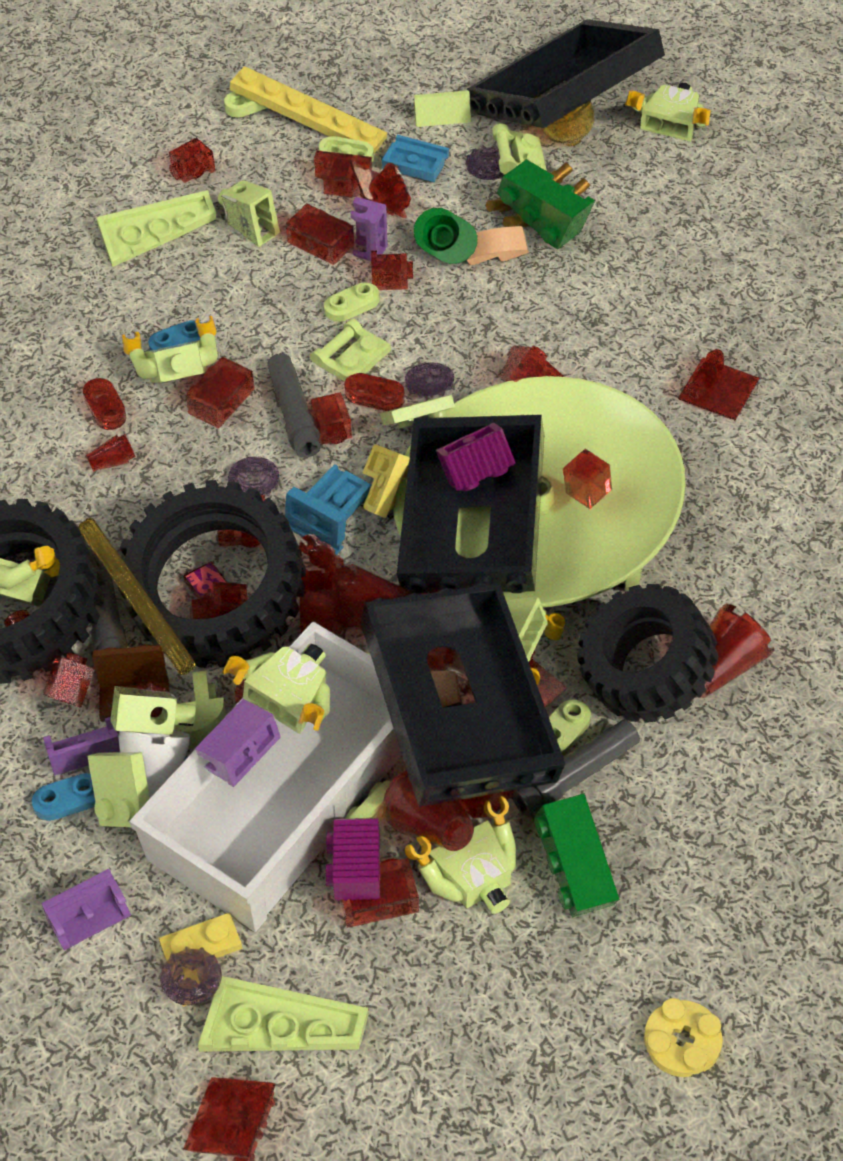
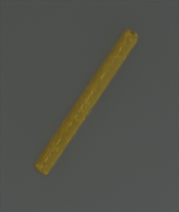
[78,518,196,675]

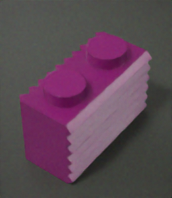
[436,423,515,491]
[326,818,380,901]

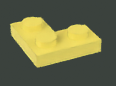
[362,444,410,518]
[159,912,243,1007]

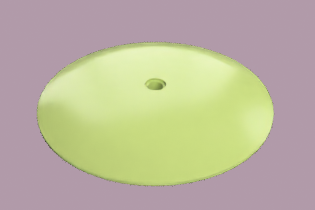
[393,376,686,607]

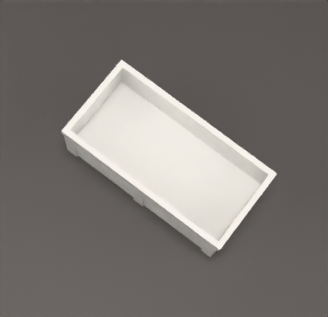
[129,622,402,932]

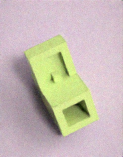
[173,671,226,749]

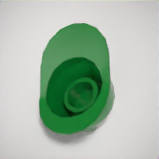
[414,208,478,264]

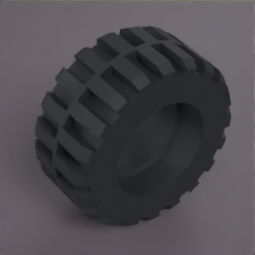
[577,584,718,723]

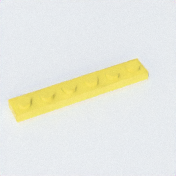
[230,66,387,153]

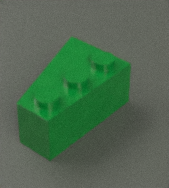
[496,159,596,250]
[533,793,620,918]

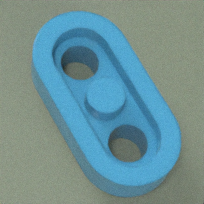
[148,320,202,351]
[32,773,95,821]

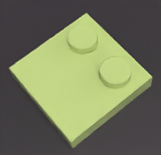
[379,395,455,429]
[87,752,150,827]

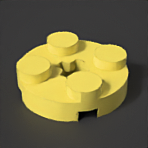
[644,998,723,1077]

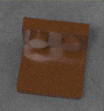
[92,645,170,722]

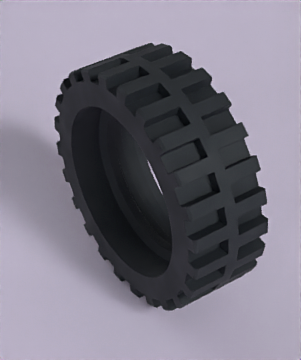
[116,480,306,668]
[0,498,105,684]

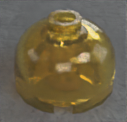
[541,100,595,147]

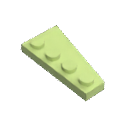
[96,190,216,267]
[198,976,369,1052]

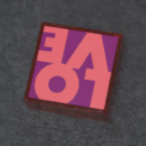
[183,561,229,604]

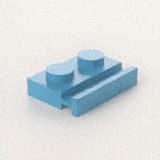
[382,134,449,182]
[307,464,372,520]
[285,487,347,556]

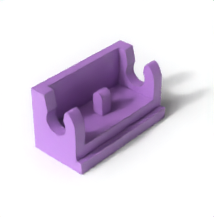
[350,197,388,265]
[195,699,281,787]
[43,717,120,776]
[41,869,131,950]

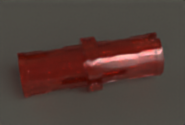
[299,534,344,575]

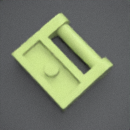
[492,123,547,174]
[310,319,391,386]

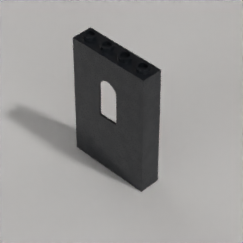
[467,19,665,128]
[397,415,545,594]
[360,583,566,807]

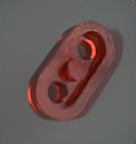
[344,373,405,411]
[83,378,127,430]

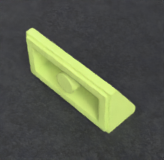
[414,90,471,127]

